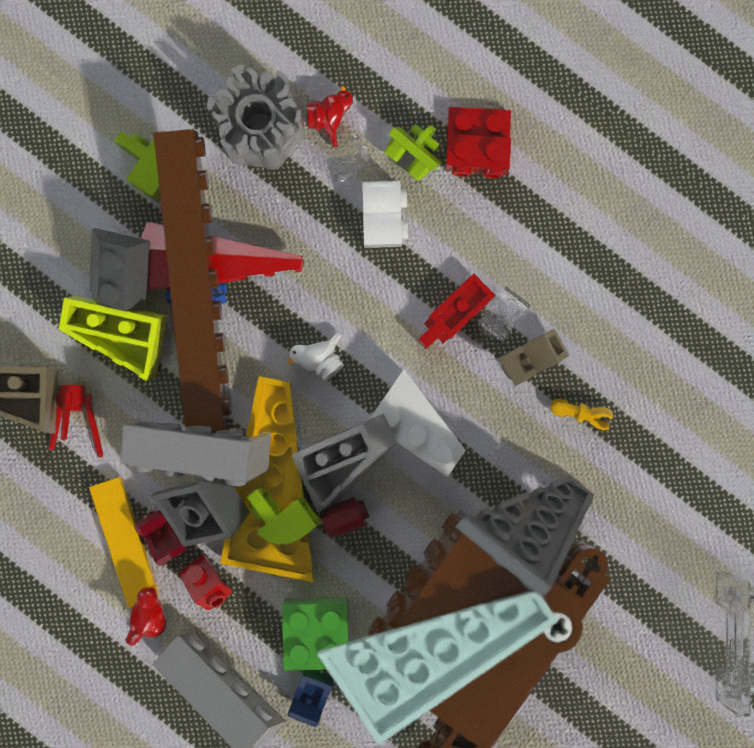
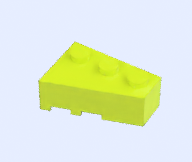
[59,296,168,381]

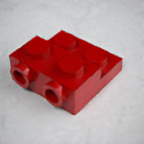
[445,107,511,179]

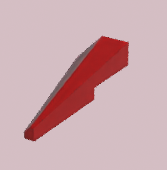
[141,222,304,294]

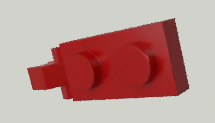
[418,273,496,349]

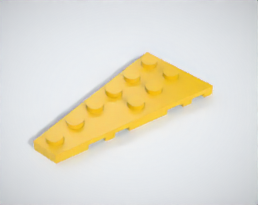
[220,376,314,583]

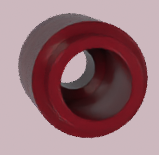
[320,496,370,538]

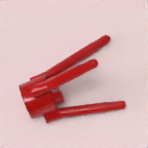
[48,385,103,458]

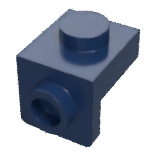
[287,670,334,727]

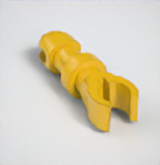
[550,399,613,430]

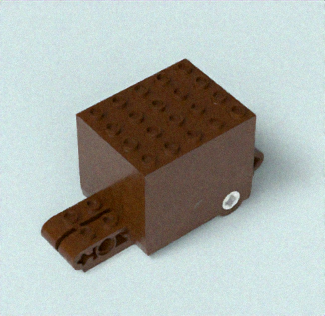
[367,510,611,748]

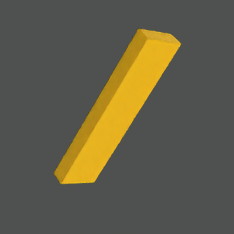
[89,476,161,608]

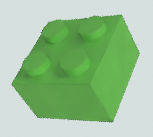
[282,597,349,671]

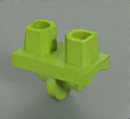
[384,124,443,181]

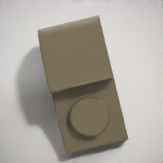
[500,328,569,386]

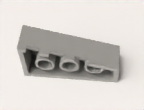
[152,634,286,748]

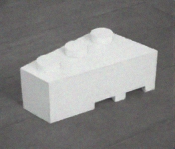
[370,369,466,477]

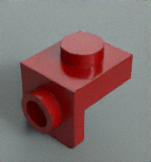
[178,554,233,611]

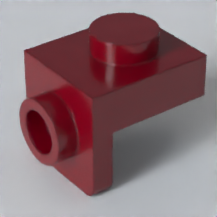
[134,510,187,566]

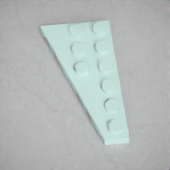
[317,590,558,745]

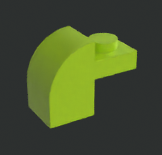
[114,131,161,203]
[247,487,322,545]

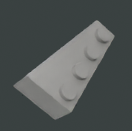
[121,420,271,486]

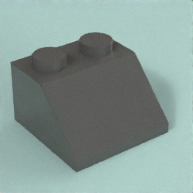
[90,228,150,311]
[151,481,250,546]

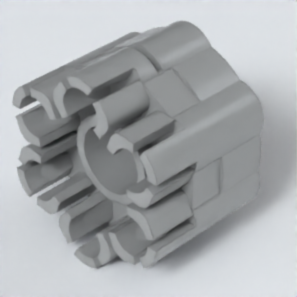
[207,65,305,170]

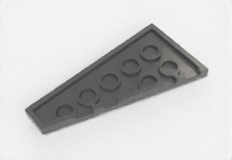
[456,475,594,597]

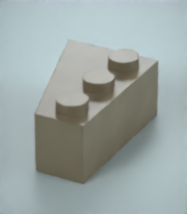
[0,366,58,434]

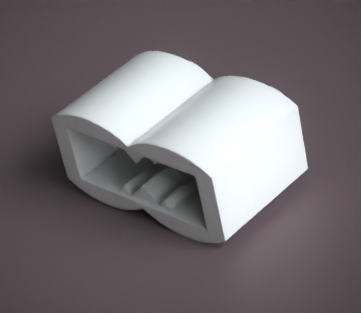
[362,181,408,248]

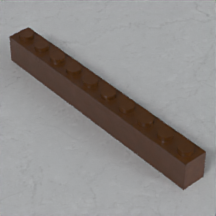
[153,129,234,434]

